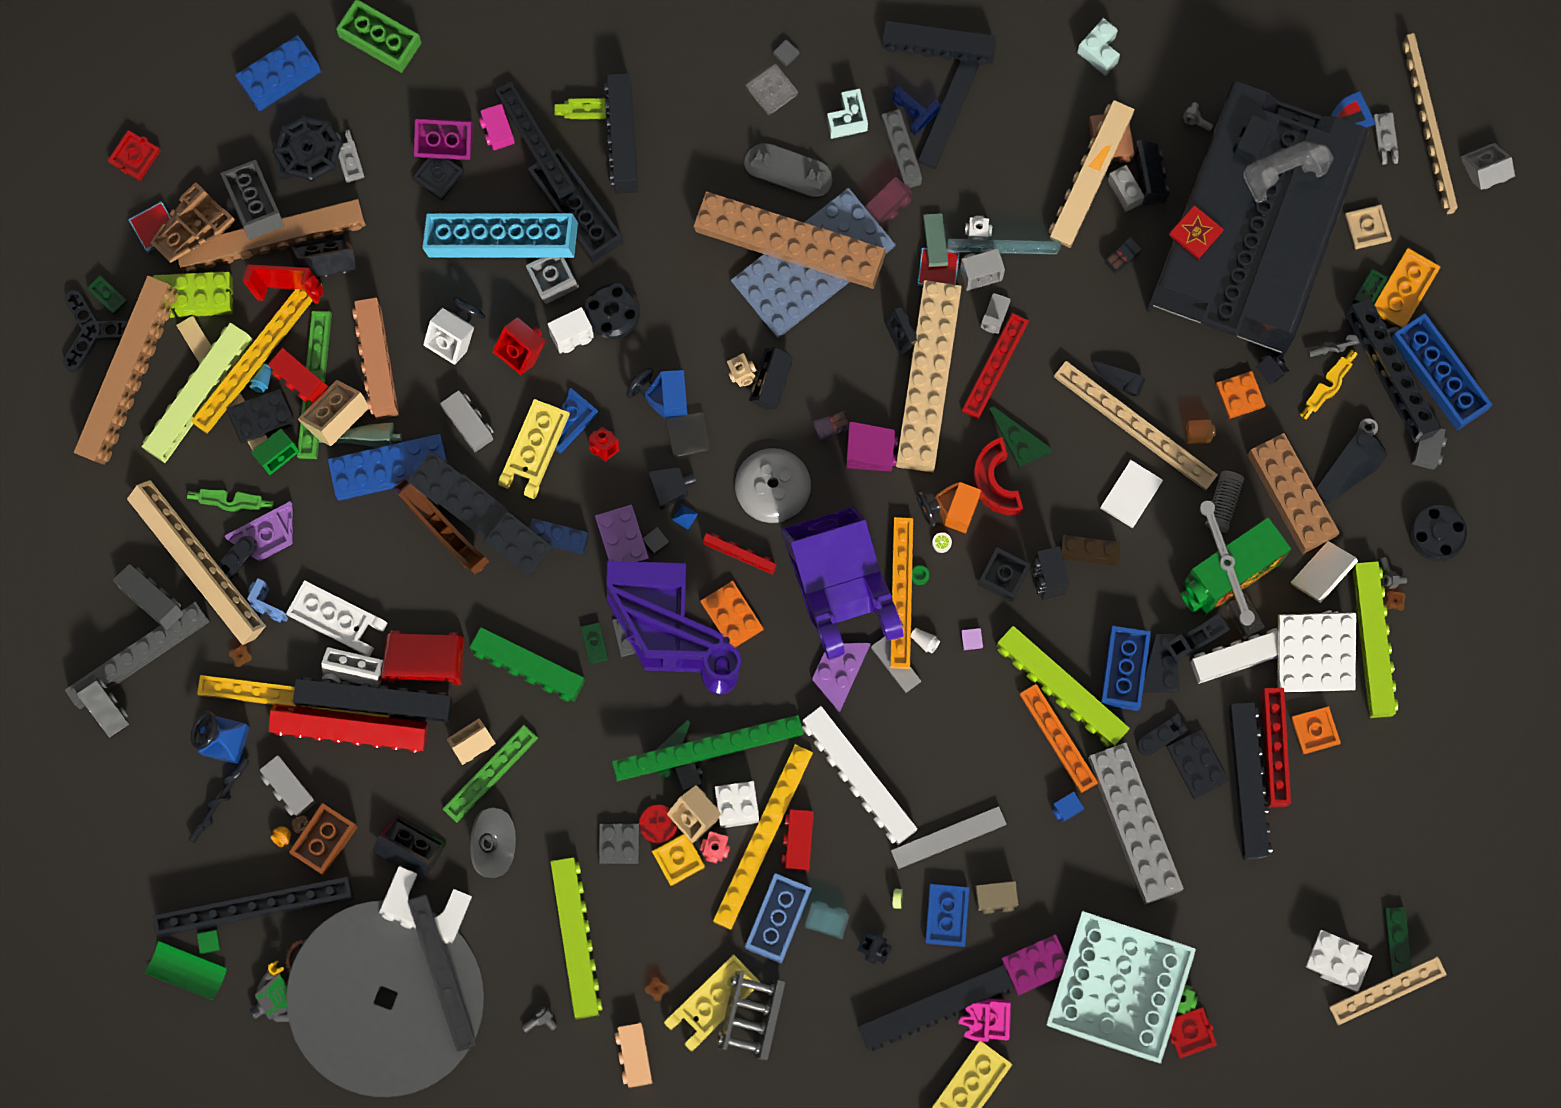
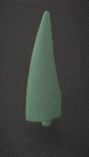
[319,422,402,448]

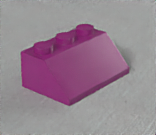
[414,117,474,160]

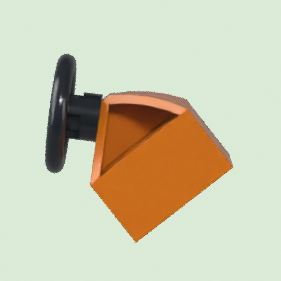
[916,482,981,534]

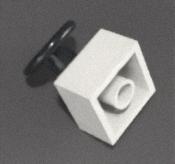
[423,297,486,365]

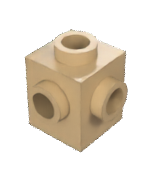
[727,353,757,387]

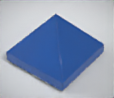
[672,504,698,530]

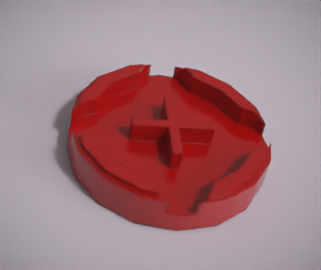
[639,805,677,844]

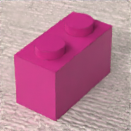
[479,104,515,151]

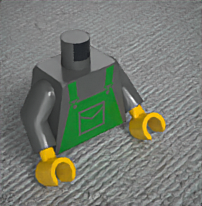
[250,961,289,1022]

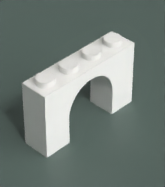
[379,867,472,944]

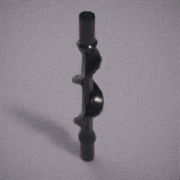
[188,757,250,843]

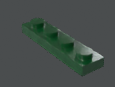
[1384,907,1412,977]

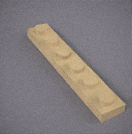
[1329,956,1447,1025]

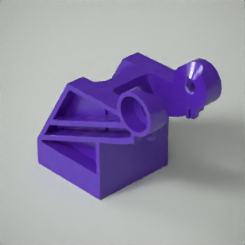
[781,506,904,660]
[607,561,741,695]

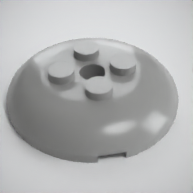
[735,448,811,523]

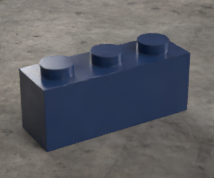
[530,518,589,555]

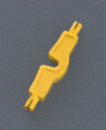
[1300,350,1357,419]

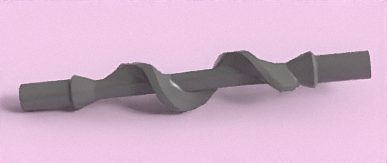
[1308,326,1399,357]

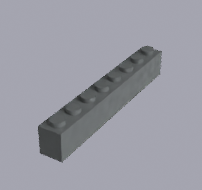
[65,602,209,709]

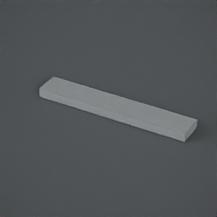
[891,807,1006,869]

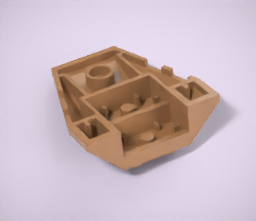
[151,182,235,263]

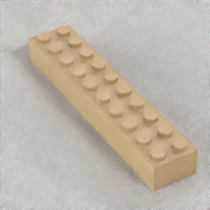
[896,280,962,473]

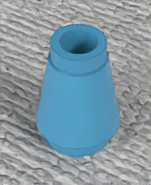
[250,364,272,393]

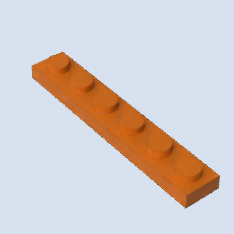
[1019,684,1098,793]

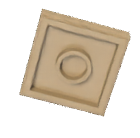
[1344,205,1392,250]

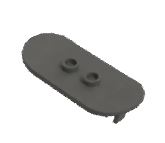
[744,143,833,198]

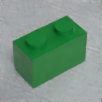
[251,429,300,475]

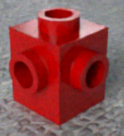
[589,427,619,462]

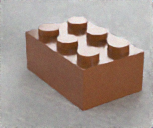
[289,803,358,876]

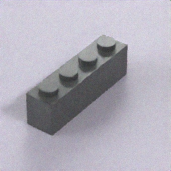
[881,109,922,190]
[113,564,183,630]

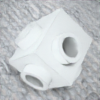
[965,216,992,244]

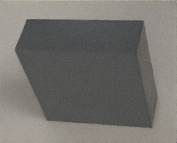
[773,40,799,67]
[643,527,669,555]

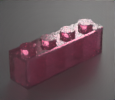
[865,177,912,229]

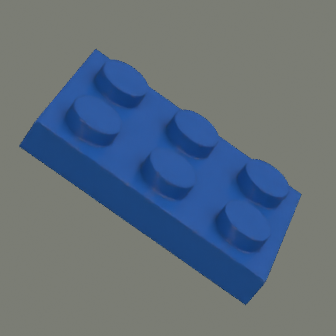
[925,884,969,947]

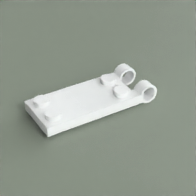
[286,580,388,657]

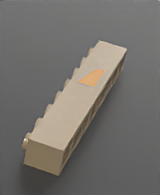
[1048,100,1134,248]

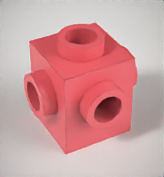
[700,832,730,863]

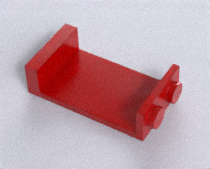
[242,265,323,304]

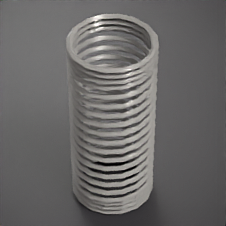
[1205,471,1244,532]

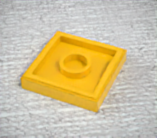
[652,834,705,886]

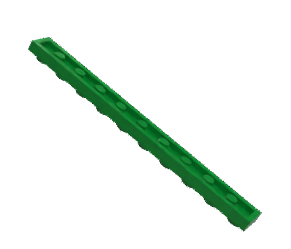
[611,715,804,782]

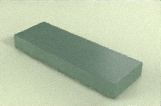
[923,214,948,267]

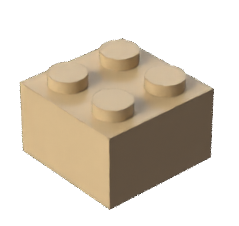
[667,785,722,843]

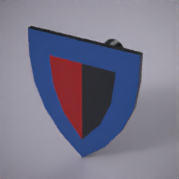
[1331,91,1376,128]

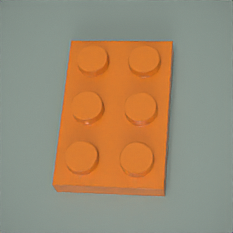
[700,581,764,647]

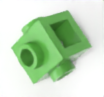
[1177,985,1198,1014]

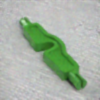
[187,489,274,512]

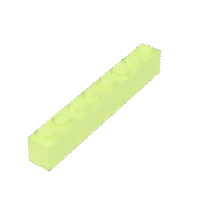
[142,323,253,463]

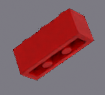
[268,348,328,403]
[782,810,814,872]

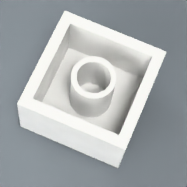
[547,307,594,353]
[715,781,759,828]

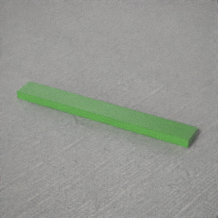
[297,311,332,459]

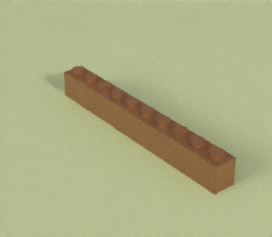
[178,199,366,273]

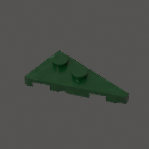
[989,406,1052,468]

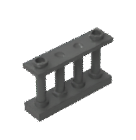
[717,971,785,1060]

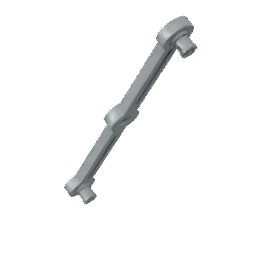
[1200,501,1255,625]

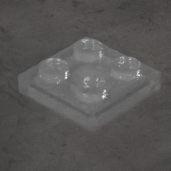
[746,64,798,115]

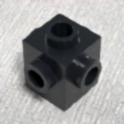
[857,933,893,964]

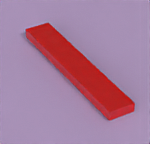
[962,312,1029,420]

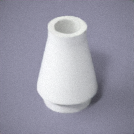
[911,628,940,653]

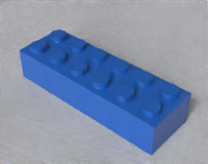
[1392,314,1492,431]
[328,434,447,501]

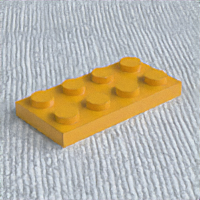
[1374,248,1440,329]

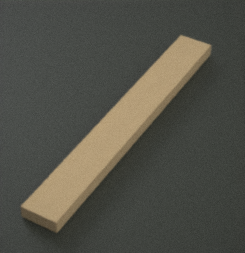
[176,316,268,450]

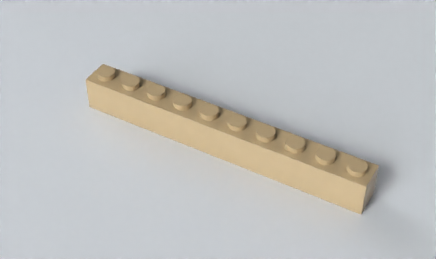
[127,480,266,645]

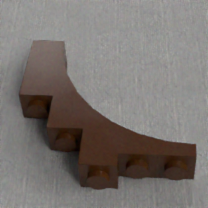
[392,476,489,574]

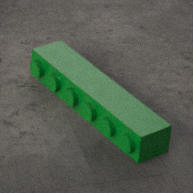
[470,627,585,702]

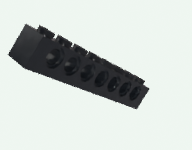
[1344,299,1441,443]

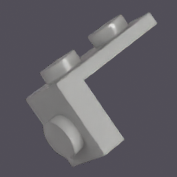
[981,293,1011,334]

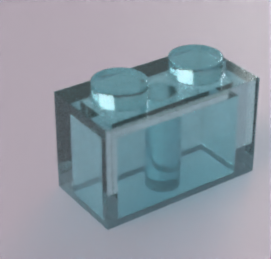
[805,901,849,939]

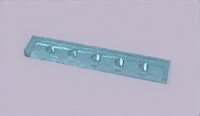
[946,239,1061,254]

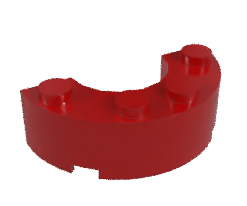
[973,437,1023,515]

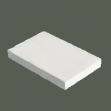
[1101,460,1163,528]
[1291,541,1358,603]

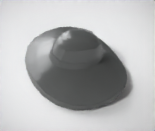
[470,808,516,878]

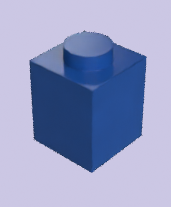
[1052,792,1084,823]

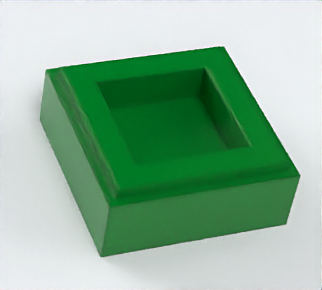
[197,930,221,954]

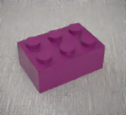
[1000,935,1067,996]

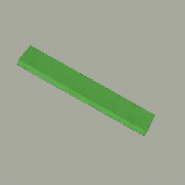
[443,725,538,823]

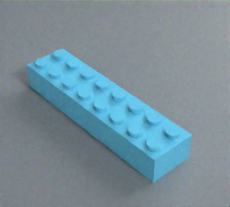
[423,213,578,258]

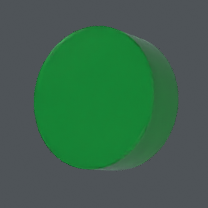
[912,565,929,585]

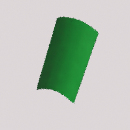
[144,941,227,1000]

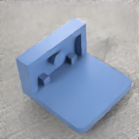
[247,579,288,623]

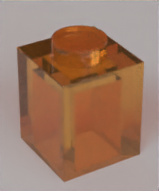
[1186,419,1216,444]

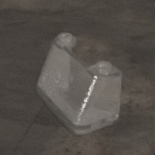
[1244,141,1334,203]

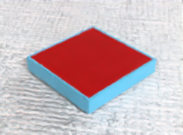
[129,202,171,252]
[918,248,959,286]

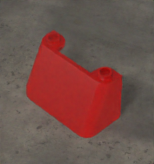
[382,631,465,685]

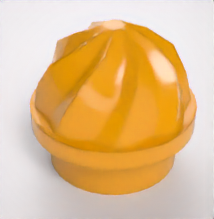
[271,826,291,847]

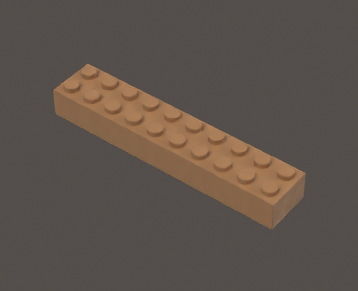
[694,191,886,289]
[74,276,178,465]

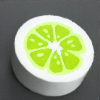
[932,533,952,553]

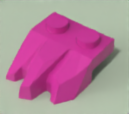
[958,999,1011,1042]

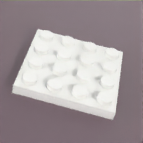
[1278,612,1356,692]

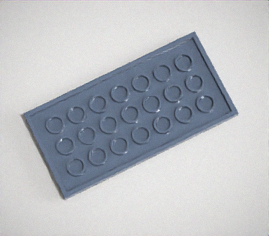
[731,188,895,339]

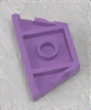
[225,501,293,562]
[812,643,870,712]

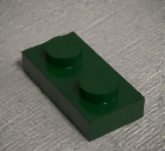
[86,276,127,315]

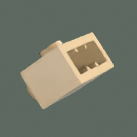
[446,718,495,765]

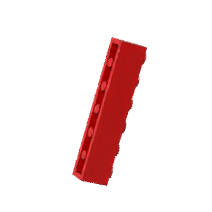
[1261,688,1291,807]

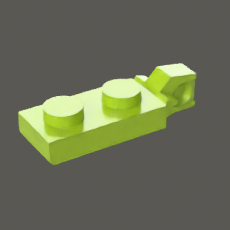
[554,99,606,119]

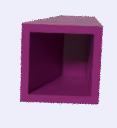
[846,422,898,471]

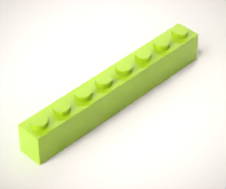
[1352,562,1398,718]
[997,626,1130,747]
[551,858,602,1019]

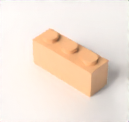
[615,1023,652,1088]

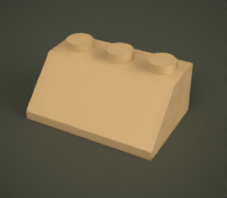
[298,380,368,446]

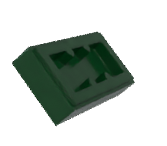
[1353,269,1388,303]
[581,623,608,665]

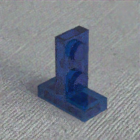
[892,86,941,136]

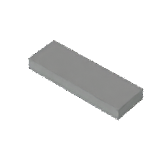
[871,636,921,693]

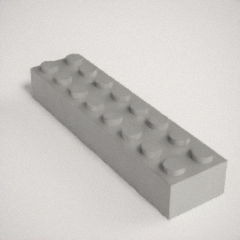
[1088,743,1183,905]

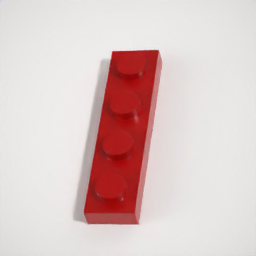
[703,533,776,575]

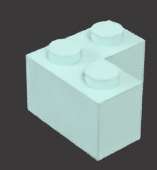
[1077,18,1120,76]
[827,89,868,138]

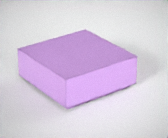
[961,628,983,650]

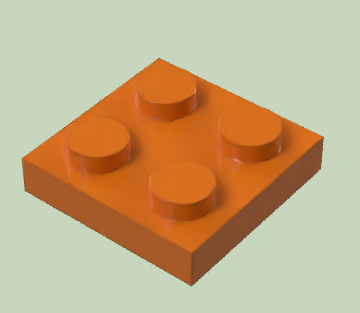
[1216,371,1265,419]
[1291,706,1341,755]

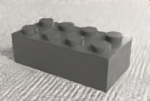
[221,160,284,240]

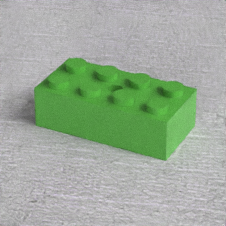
[336,0,421,73]

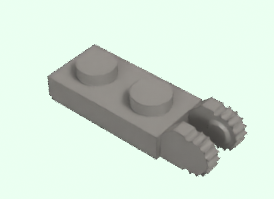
[1373,113,1398,165]
[336,129,364,182]

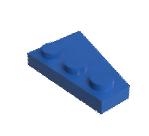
[555,388,599,454]

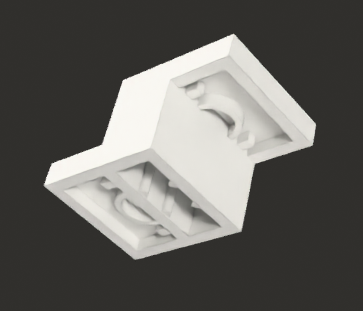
[1306,930,1372,993]

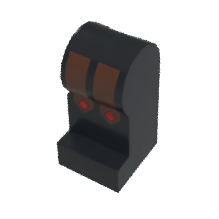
[1104,237,1142,274]

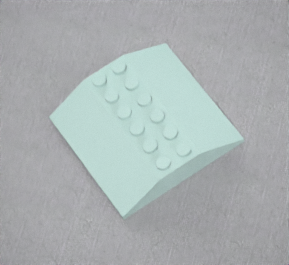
[1046,911,1196,1063]

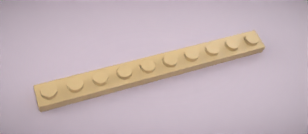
[1402,34,1457,214]
[1054,361,1218,491]

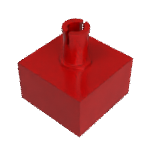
[493,317,546,375]

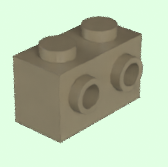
[975,881,1018,914]

